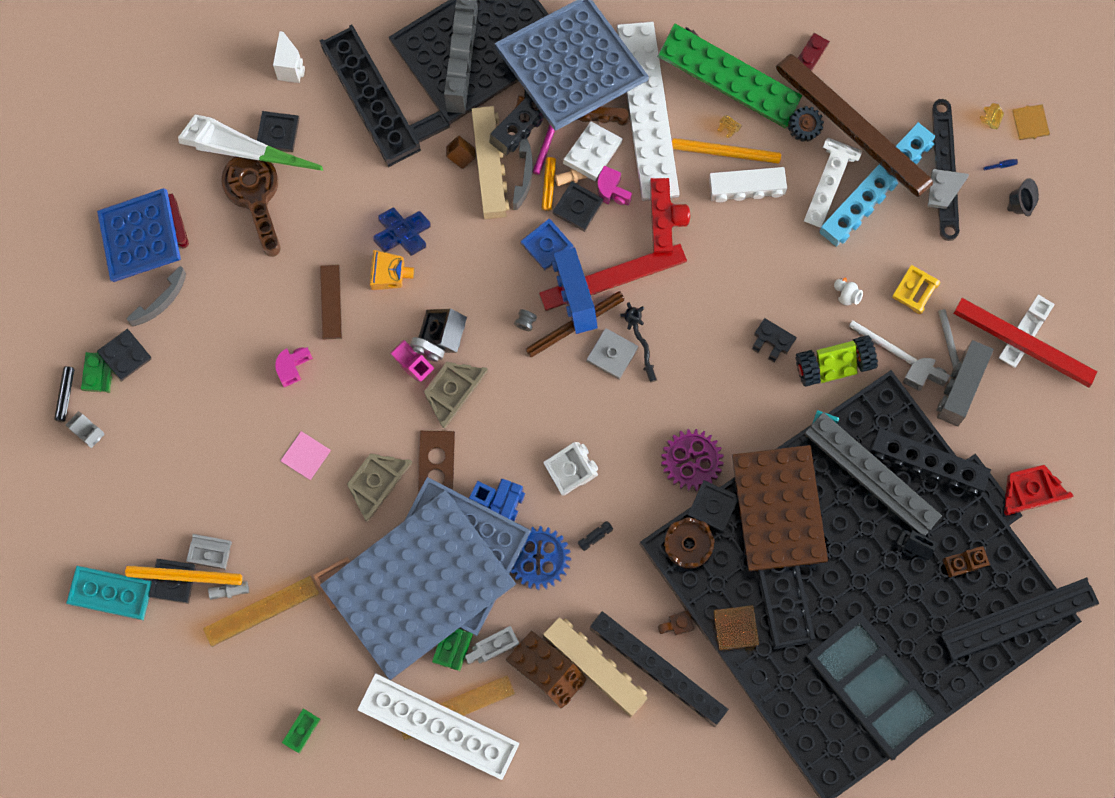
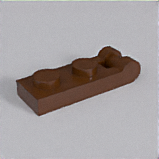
[577,107,628,126]

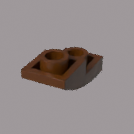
[943,546,990,578]

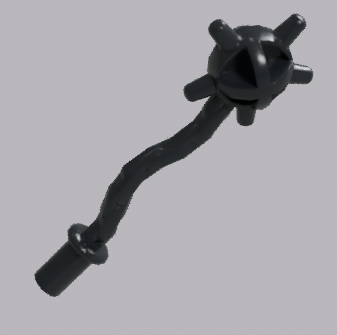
[620,302,657,383]

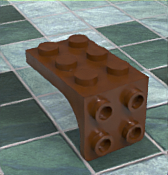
[506,630,586,708]

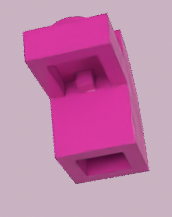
[598,166,632,206]
[390,340,434,382]
[275,347,313,387]

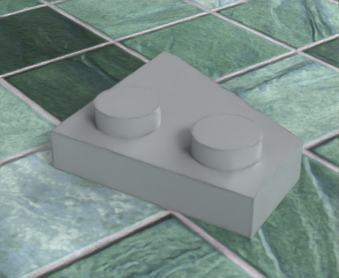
[928,169,969,209]

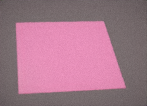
[281,431,331,480]

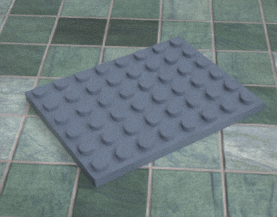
[320,490,516,680]

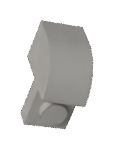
[902,358,950,391]
[65,411,105,448]

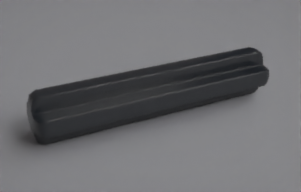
[54,366,75,422]

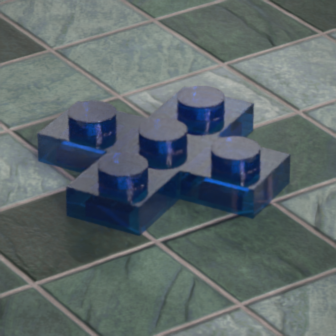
[373,207,431,256]

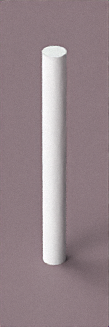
[849,320,917,365]

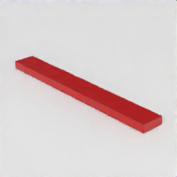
[539,244,687,311]
[953,298,1098,388]

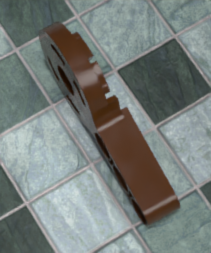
[221,157,281,257]

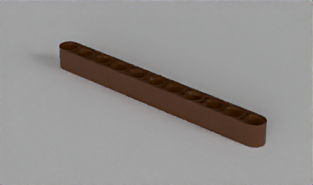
[776,54,933,197]

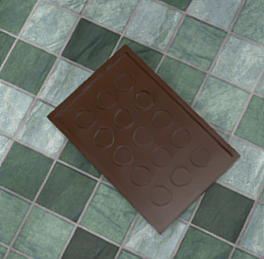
[732,445,828,572]

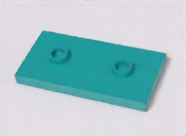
[66,566,152,620]

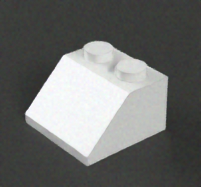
[273,31,305,83]

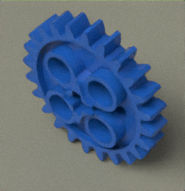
[511,526,571,590]

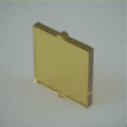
[1012,104,1050,140]

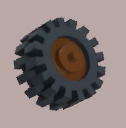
[788,106,824,142]

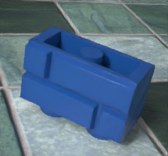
[489,478,526,522]

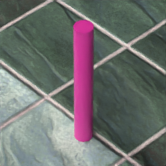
[533,124,555,175]

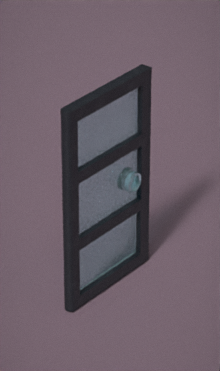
[806,612,947,761]

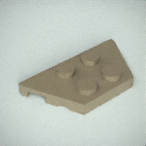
[424,362,488,429]
[347,454,412,522]

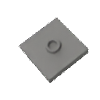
[587,328,639,380]

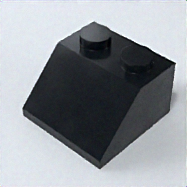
[418,308,467,353]

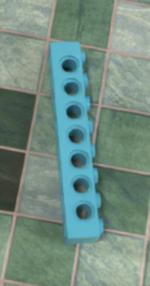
[819,122,935,247]

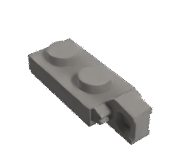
[465,626,520,665]

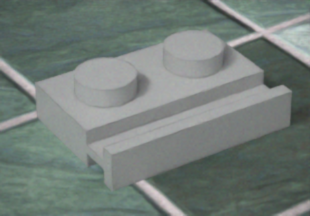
[187,534,232,570]

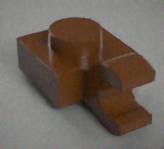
[658,611,694,636]

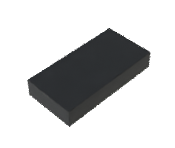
[409,111,450,143]

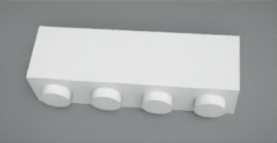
[709,167,787,202]

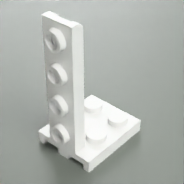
[804,138,862,228]

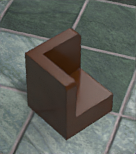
[446,135,475,169]

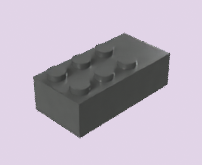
[936,340,994,426]

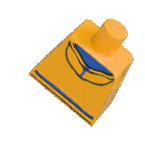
[370,250,414,290]

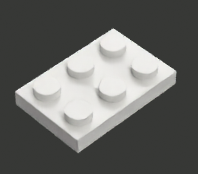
[563,122,623,181]

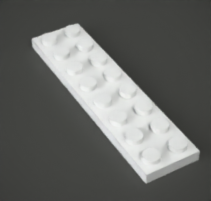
[358,673,520,780]

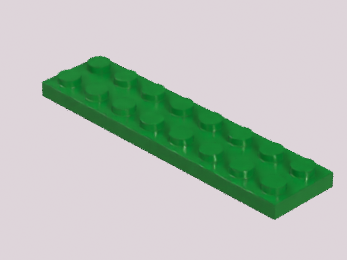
[657,23,802,128]

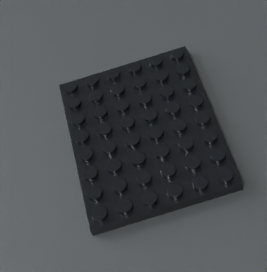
[389,0,549,125]

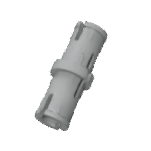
[208,581,249,600]

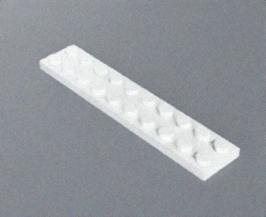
[617,22,680,201]

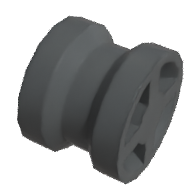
[514,309,537,331]

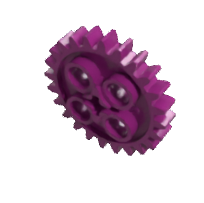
[661,429,724,491]

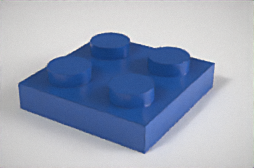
[521,218,574,271]

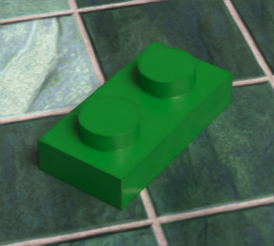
[282,708,321,754]

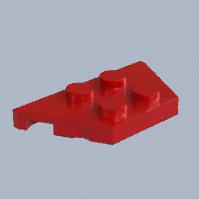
[1004,465,1074,516]

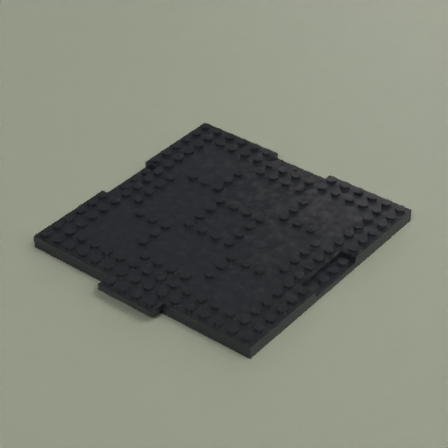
[639,370,1082,798]

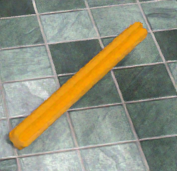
[672,138,781,164]
[125,566,242,585]

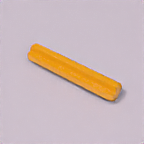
[542,157,556,211]

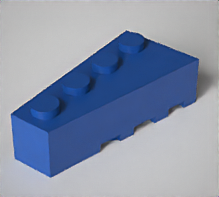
[551,247,598,334]

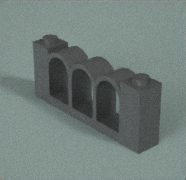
[444,0,478,113]

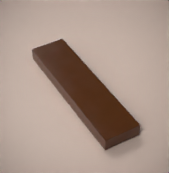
[320,265,342,340]

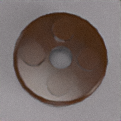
[664,518,714,568]

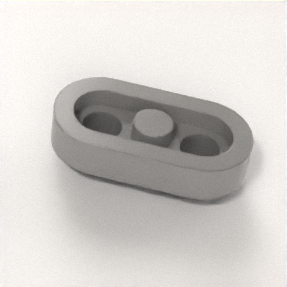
[410,337,445,362]

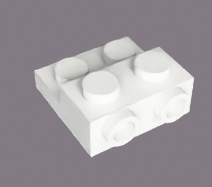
[543,442,598,496]

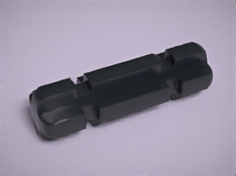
[578,521,613,551]

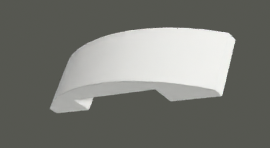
[999,295,1055,368]

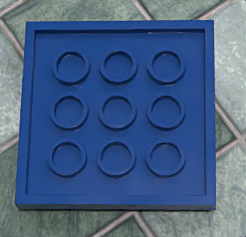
[97,188,181,282]

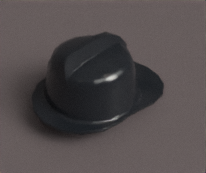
[1007,178,1039,217]

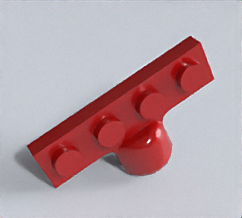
[650,178,690,253]

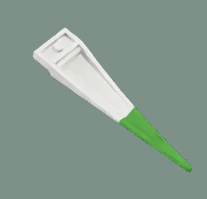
[178,114,323,171]

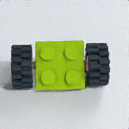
[795,335,878,387]

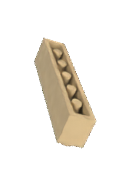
[472,106,509,219]
[543,617,647,717]

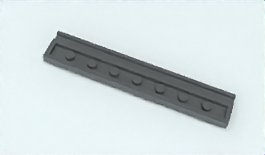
[804,412,942,536]

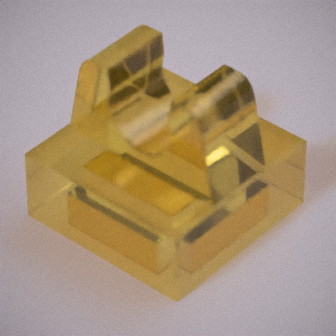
[980,103,1004,129]
[718,115,742,138]

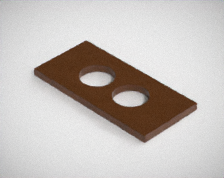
[418,431,455,493]

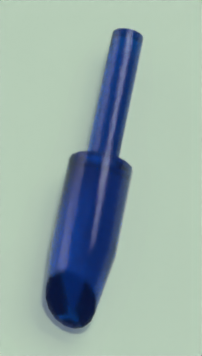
[983,159,1018,171]

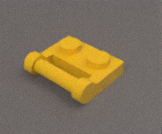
[892,265,940,314]

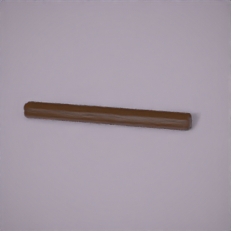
[526,291,625,357]

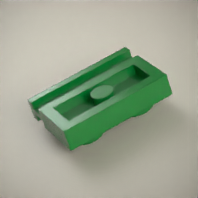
[81,352,113,393]
[432,629,473,672]

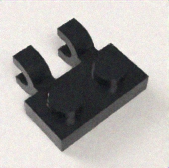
[752,318,797,363]

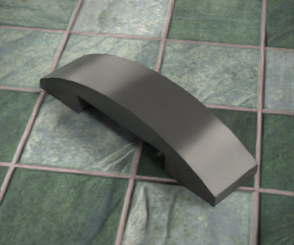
[513,139,533,210]
[126,266,186,327]

